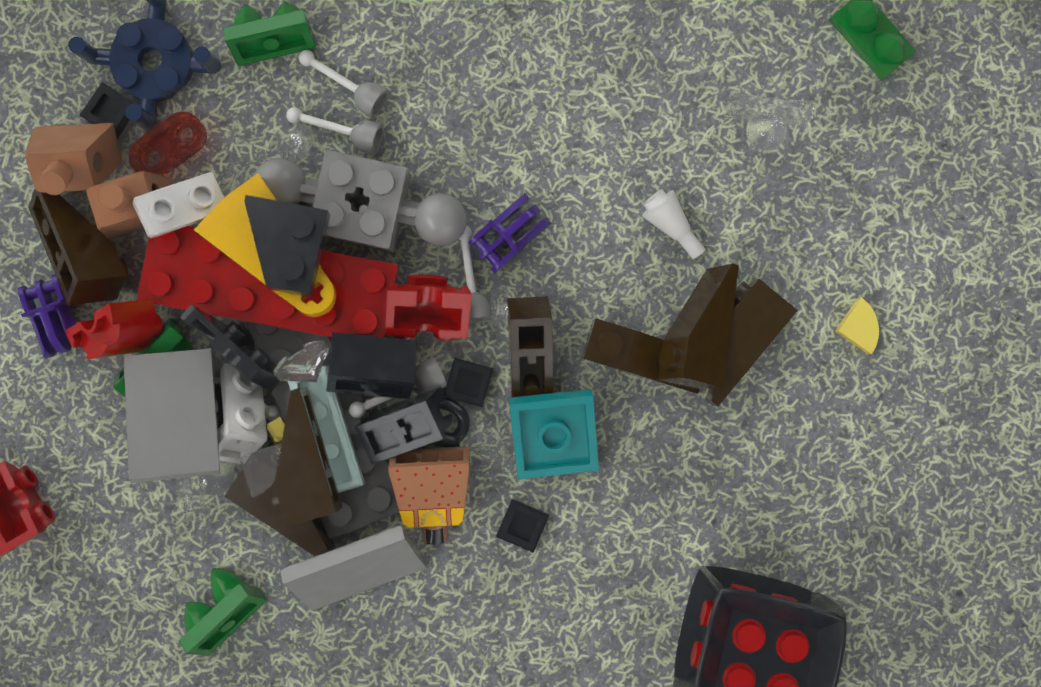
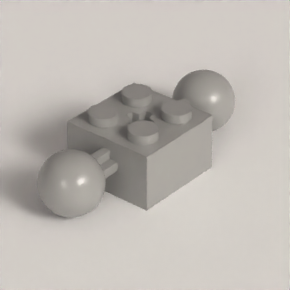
[254,149,467,253]

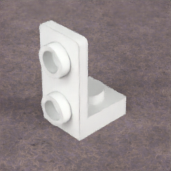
[132,172,224,238]
[218,364,267,465]

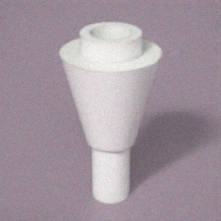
[642,189,705,259]

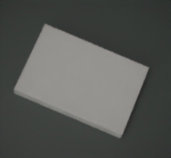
[124,348,221,483]
[280,526,426,611]

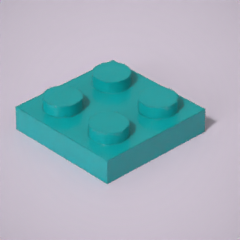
[509,389,599,480]

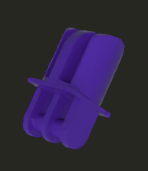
[467,193,552,274]
[18,274,77,359]

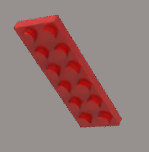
[137,226,400,337]

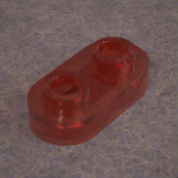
[128,112,207,176]

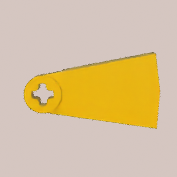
[194,173,336,317]

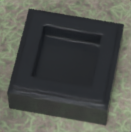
[80,82,135,139]
[444,357,494,408]
[496,498,549,553]

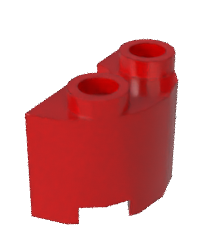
[385,274,472,341]
[65,299,162,359]
[0,461,55,557]

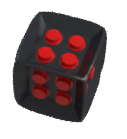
[673,566,847,687]

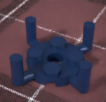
[68,0,221,129]

